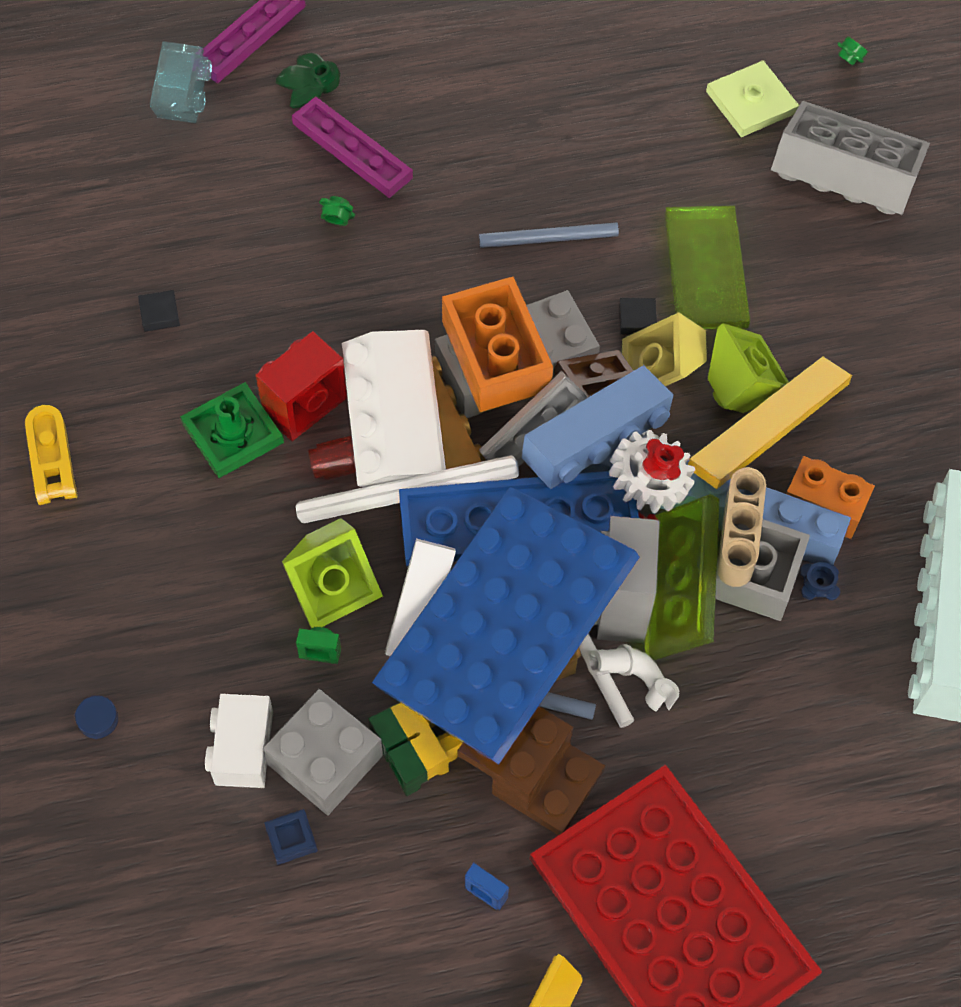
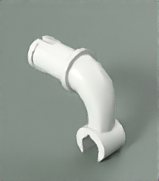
[587,644,679,712]

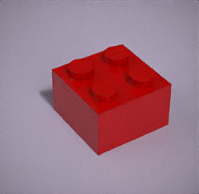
[256,331,347,442]

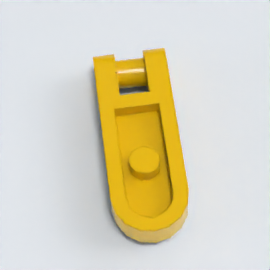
[25,405,78,505]

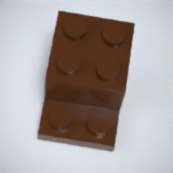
[457,706,605,835]

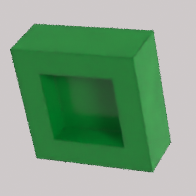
[296,627,341,664]

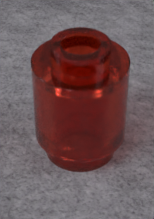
[308,435,356,480]

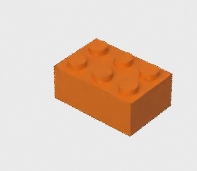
[442,276,553,412]

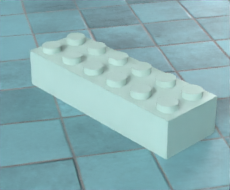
[908,469,961,722]

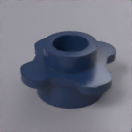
[800,562,840,601]

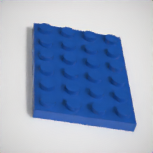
[372,487,640,765]

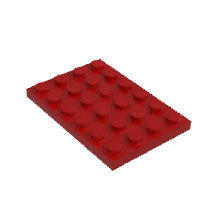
[530,764,822,1007]

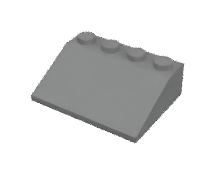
[771,101,930,215]

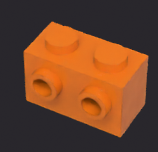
[786,456,875,539]

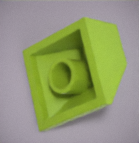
[707,323,789,413]
[282,518,383,628]

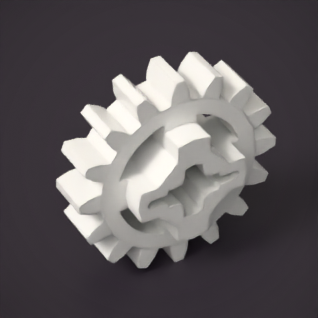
[609,430,695,513]

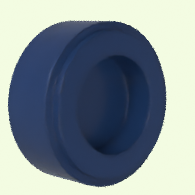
[75,696,118,739]

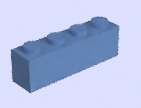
[522,365,674,489]

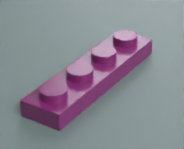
[192,0,306,83]
[292,97,413,198]

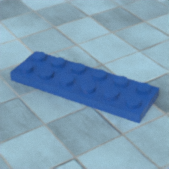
[399,471,639,566]

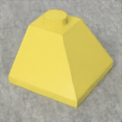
[622,312,707,386]

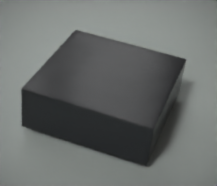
[138,290,180,332]
[619,298,657,335]

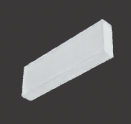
[385,539,456,656]

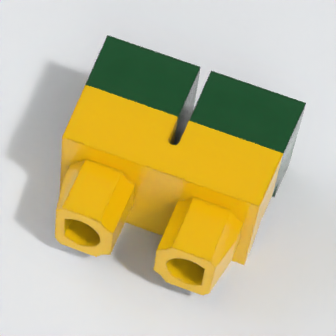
[368,703,463,797]

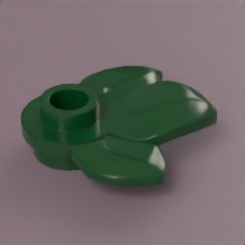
[276,53,340,108]

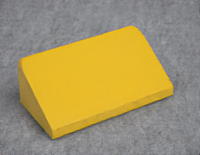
[529,954,582,1007]

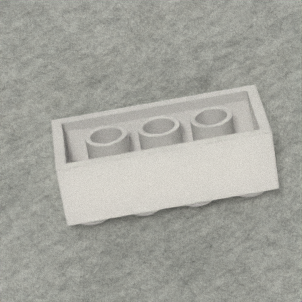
[342,330,446,487]

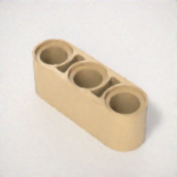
[717,468,766,587]

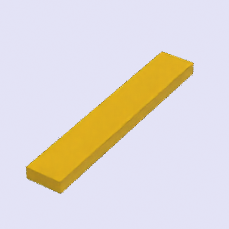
[688,356,852,489]

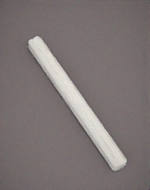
[296,455,519,523]

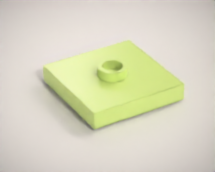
[706,60,799,137]

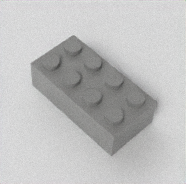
[435,290,600,418]

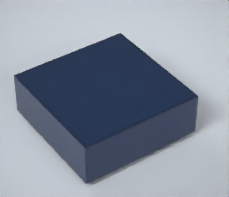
[264,809,318,865]

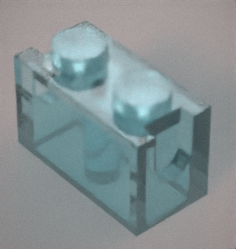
[150,41,212,123]

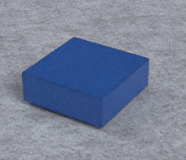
[465,863,509,910]

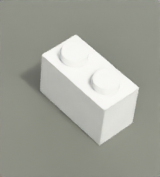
[205,694,273,788]

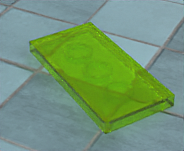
[665,206,750,329]
[645,494,720,660]

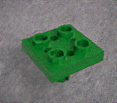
[180,382,284,478]

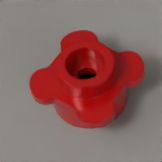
[642,439,684,480]

